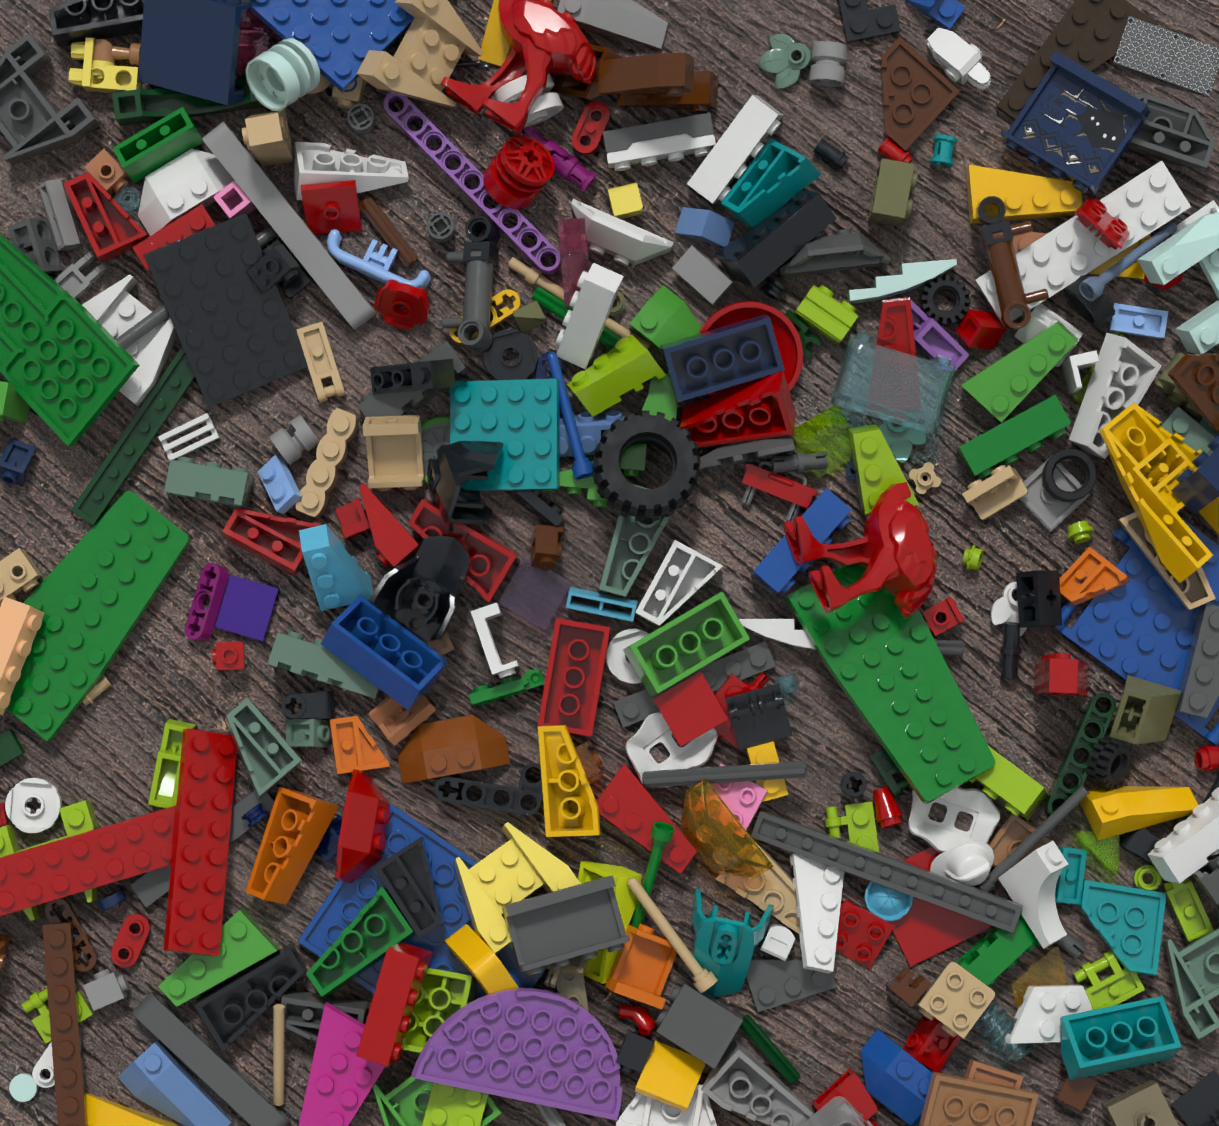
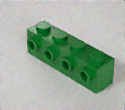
[956,394,1071,479]

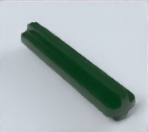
[740,1015,800,1085]

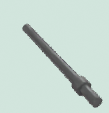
[975,785,1090,893]

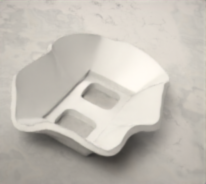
[626,712,717,788]
[909,787,1000,853]

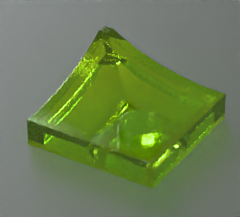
[792,404,853,479]

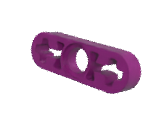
[185,563,229,642]

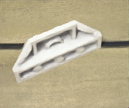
[138,148,234,236]
[571,199,674,266]

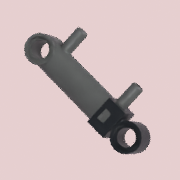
[441,215,500,352]

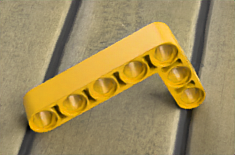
[444,924,519,995]

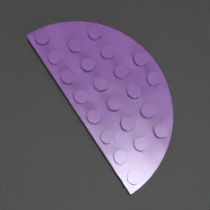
[411,988,622,1121]

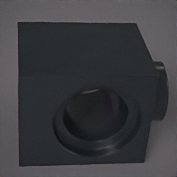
[616,1029,654,1075]

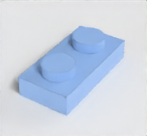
[1109,303,1168,340]
[258,454,302,514]

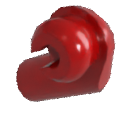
[619,1004,655,1036]

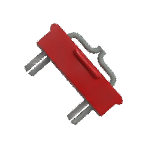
[741,461,817,522]

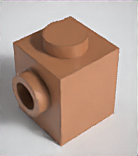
[84,149,130,195]

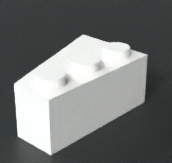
[635,540,723,627]

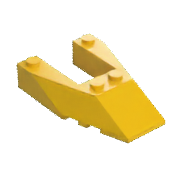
[1100,402,1219,583]

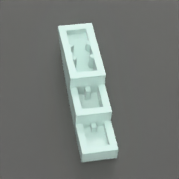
[847,259,957,304]

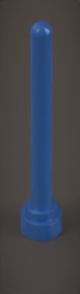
[547,352,594,480]

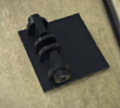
[725,683,793,750]
[1171,1070,1219,1126]

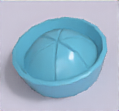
[865,881,913,922]

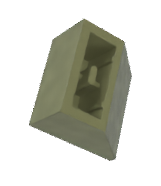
[1110,675,1181,745]

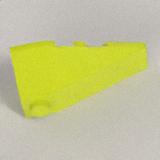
[578,861,642,984]

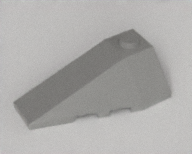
[557,0,668,50]
[701,1040,815,1126]

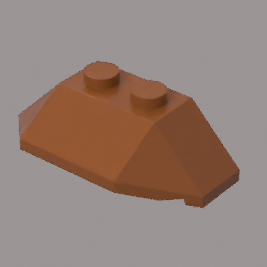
[397,715,510,784]

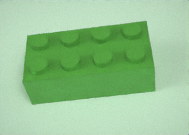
[623,592,750,697]

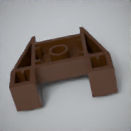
[598,53,718,114]

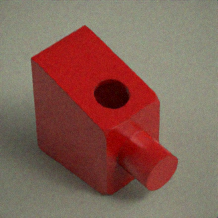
[812,1068,879,1126]

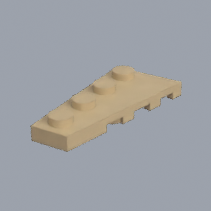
[715,841,801,934]

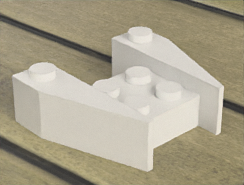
[82,275,177,407]

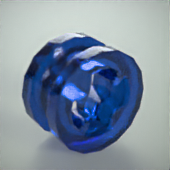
[241,803,269,829]

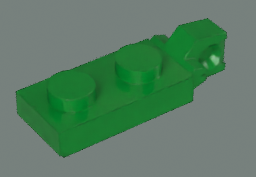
[468,669,545,708]

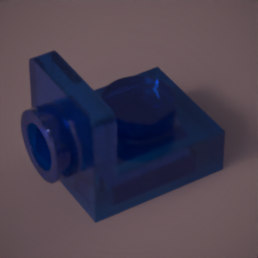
[315,815,342,863]

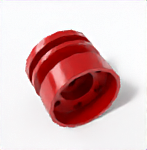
[483,135,555,210]

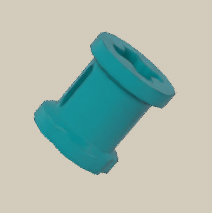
[929,134,958,167]

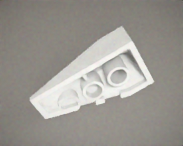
[294,142,409,200]

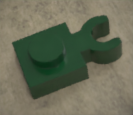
[784,309,822,357]

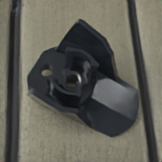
[427,441,503,532]
[370,536,471,642]

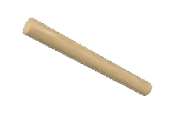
[273,1004,285,1106]

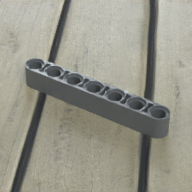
[132,991,291,1126]

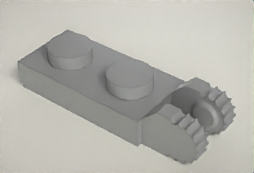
[54,251,107,299]

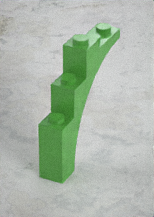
[539,373,678,508]

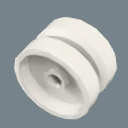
[494,72,564,131]

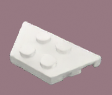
[1005,985,1093,1044]
[616,1084,717,1126]

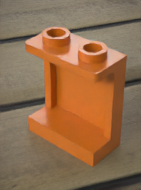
[605,923,677,1009]

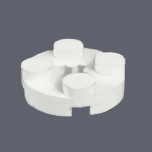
[606,629,648,684]
[5,778,62,833]

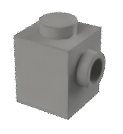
[83,968,130,1011]

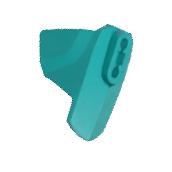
[691,888,774,997]

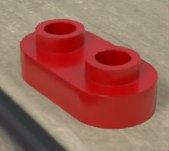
[572,101,610,155]
[111,914,151,968]

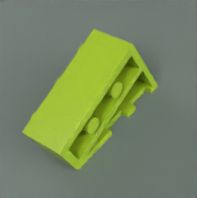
[848,424,919,515]

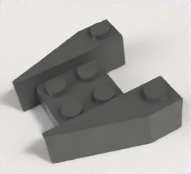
[0,33,102,165]

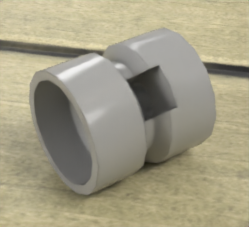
[809,41,848,87]
[269,414,320,465]

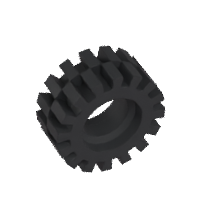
[920,275,971,326]
[1086,736,1134,790]

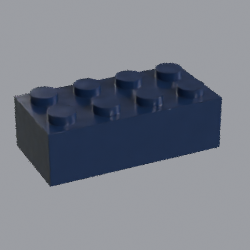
[660,314,785,402]

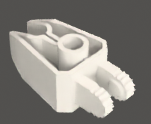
[927,28,991,91]

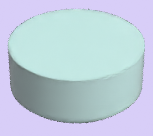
[9,1073,39,1102]

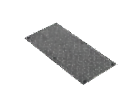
[1113,16,1219,96]

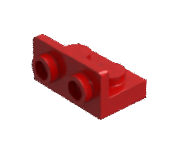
[903,1015,962,1073]

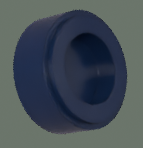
[97,889,126,911]

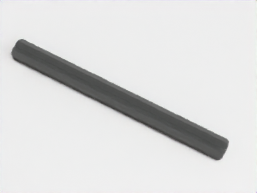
[642,761,807,788]

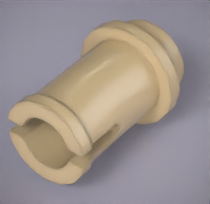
[83,675,112,706]

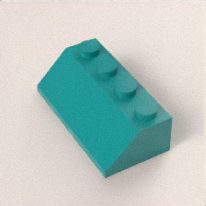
[1060,996,1182,1080]

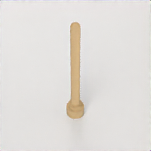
[627,878,718,993]

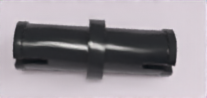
[1000,622,1022,679]

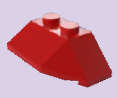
[335,769,391,884]

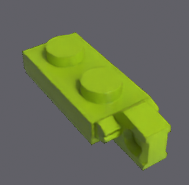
[1163,878,1214,942]

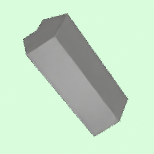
[38,179,83,251]

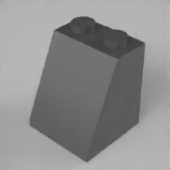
[654,982,743,1069]

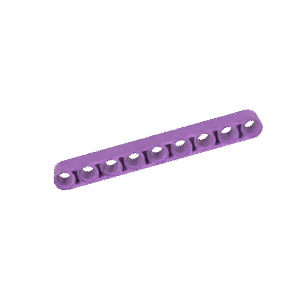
[383,92,561,275]

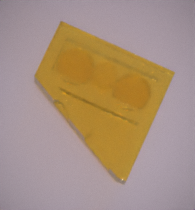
[1010,946,1068,1010]

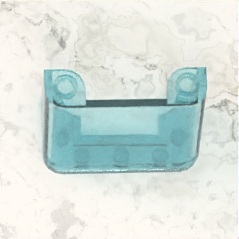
[831,332,956,434]

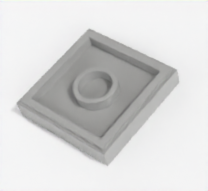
[1019,455,1090,532]

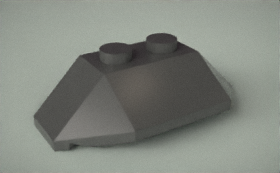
[1126,92,1216,169]
[779,229,890,278]

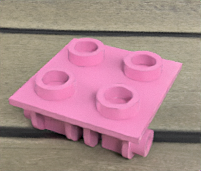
[695,763,768,839]

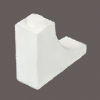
[998,841,1068,949]

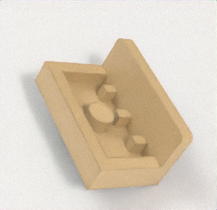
[962,465,1029,520]

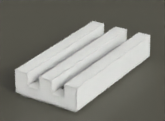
[158,413,220,461]

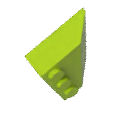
[402,968,478,1054]

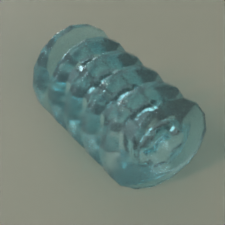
[975,1002,1034,1063]

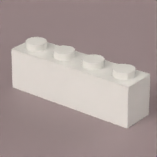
[555,263,624,370]

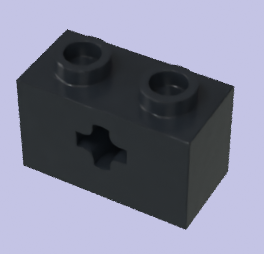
[1016,570,1062,628]

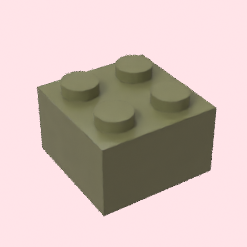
[868,158,918,227]

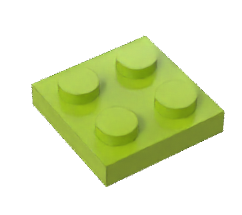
[422,1083,489,1126]

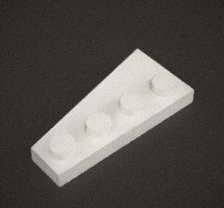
[790,853,844,974]

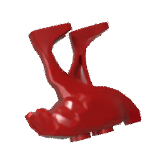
[441,0,597,135]
[783,482,937,618]

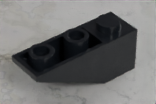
[370,359,456,395]

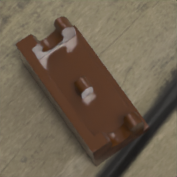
[886,968,932,1007]

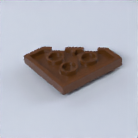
[881,37,960,152]
[1167,353,1219,432]

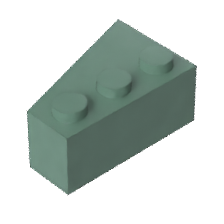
[225,698,302,800]

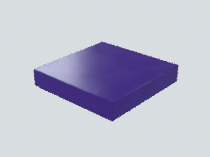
[214,574,279,641]

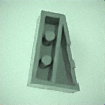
[164,456,254,509]

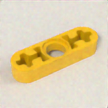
[449,289,521,345]

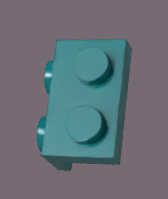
[1055,846,1087,905]

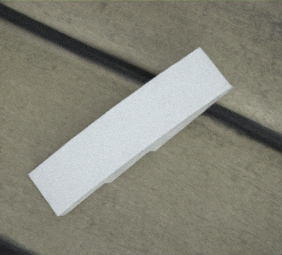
[739,619,816,650]

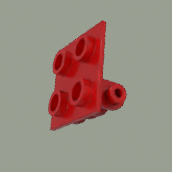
[1074,196,1130,250]
[836,900,895,969]

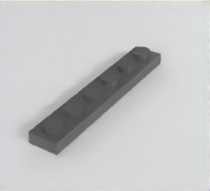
[613,641,776,728]

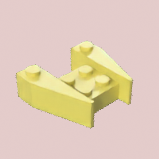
[453,822,581,954]

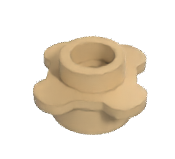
[909,462,941,494]

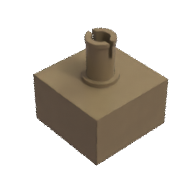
[1102,1079,1178,1126]

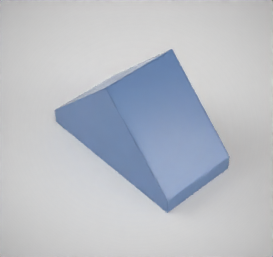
[675,207,735,248]

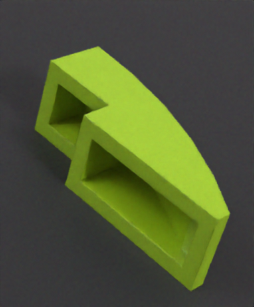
[148,719,196,808]

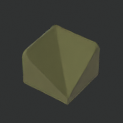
[513,301,546,333]

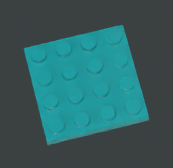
[450,379,559,491]

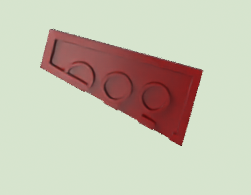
[866,297,921,412]

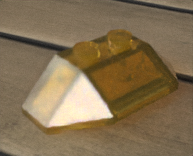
[680,778,773,879]

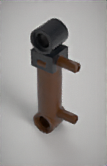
[976,196,1049,330]

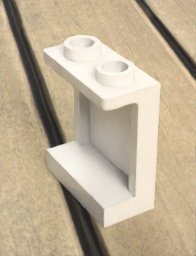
[471,603,520,679]

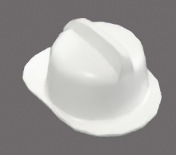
[930,840,994,886]

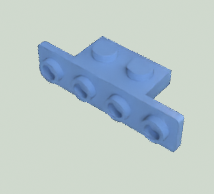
[559,410,627,457]

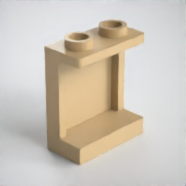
[363,415,425,491]

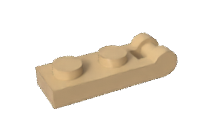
[297,322,346,403]

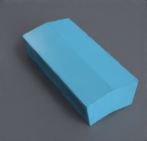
[566,587,637,622]

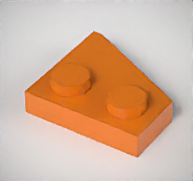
[329,716,390,774]

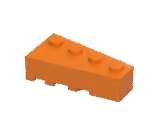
[245,787,339,905]

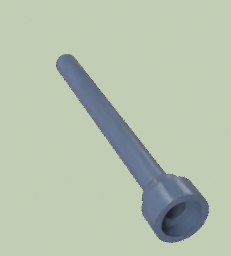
[1079,223,1177,301]

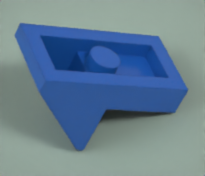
[905,0,966,31]

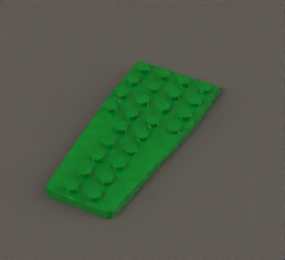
[0,233,140,447]
[6,491,191,742]
[785,564,995,804]

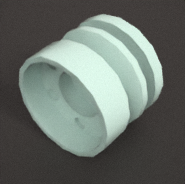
[246,38,320,111]

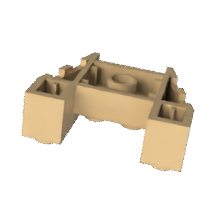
[356,0,483,107]

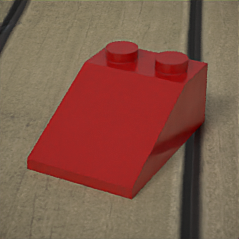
[359,483,420,568]

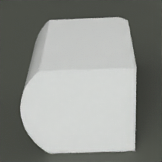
[759,924,795,961]

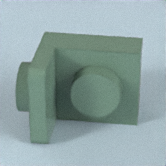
[286,719,331,748]

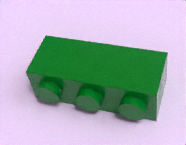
[112,107,204,183]

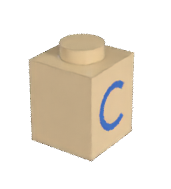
[332,76,366,109]

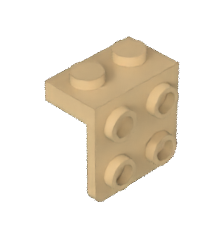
[917,962,995,1038]

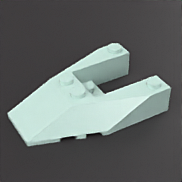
[1137,212,1219,354]

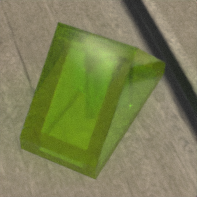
[1072,830,1119,875]

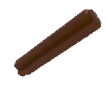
[359,197,418,267]

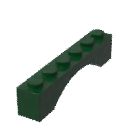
[112,76,265,126]

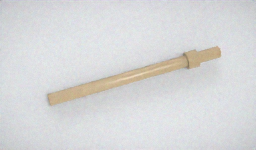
[507,257,651,350]

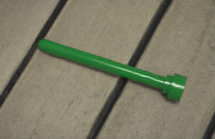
[631,822,675,928]

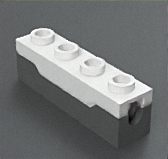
[603,113,716,171]

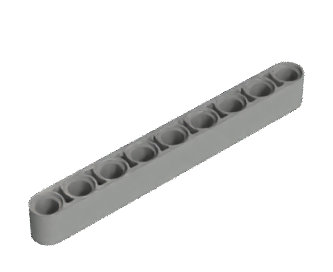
[202,121,377,331]

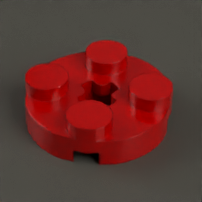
[374,280,430,329]

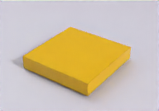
[635,1040,706,1112]

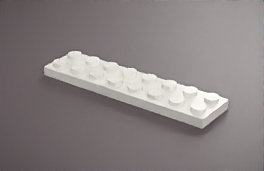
[975,161,1191,326]

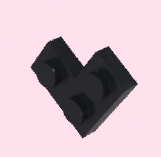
[838,0,901,44]

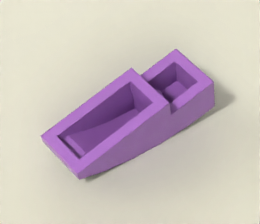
[910,299,969,375]

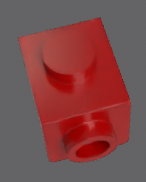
[212,642,245,671]

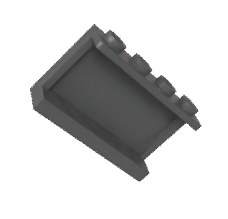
[502,875,630,976]

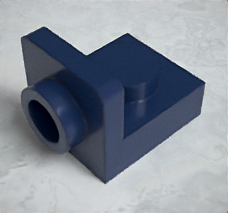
[0,438,36,486]

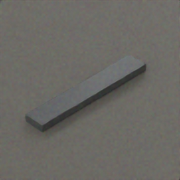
[130,791,275,908]

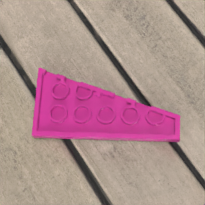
[299,1002,385,1126]

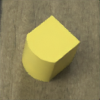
[607,182,643,219]

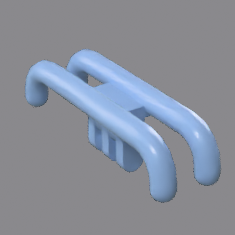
[327,229,431,290]

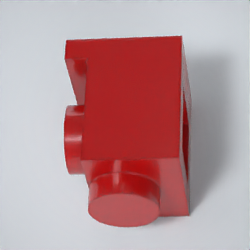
[921,596,964,637]

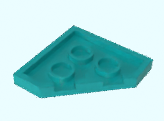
[1080,880,1167,976]

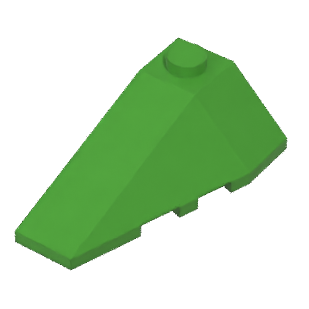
[629,285,701,353]

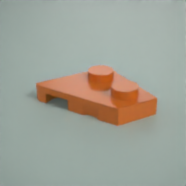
[1059,546,1130,606]

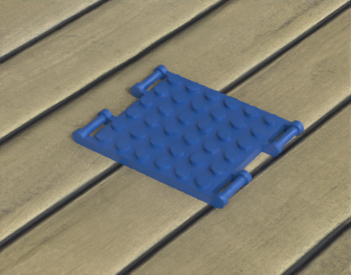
[1051,510,1219,746]

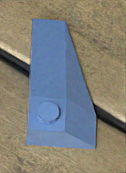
[118,1040,232,1126]

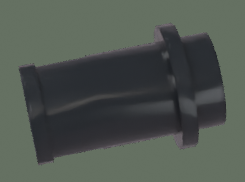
[813,138,849,171]

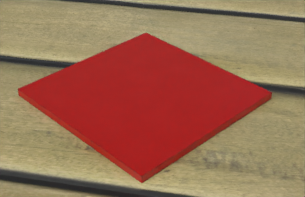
[868,846,993,967]

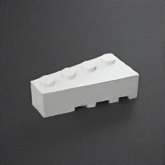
[687,95,783,204]
[1069,333,1162,459]
[1147,787,1219,883]

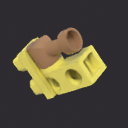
[68,37,142,93]

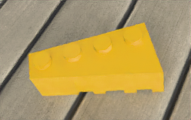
[965,165,1082,224]

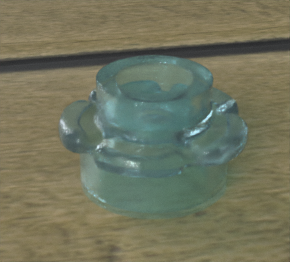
[114,185,141,212]
[774,673,800,694]

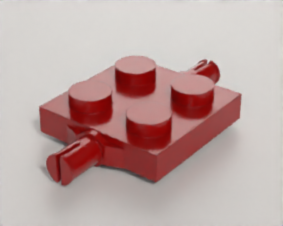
[714,672,770,749]

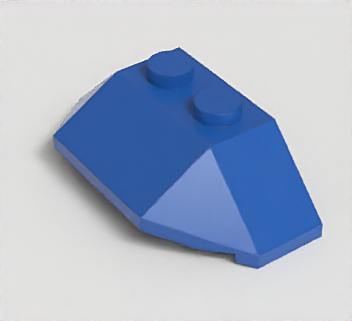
[860,1029,932,1126]

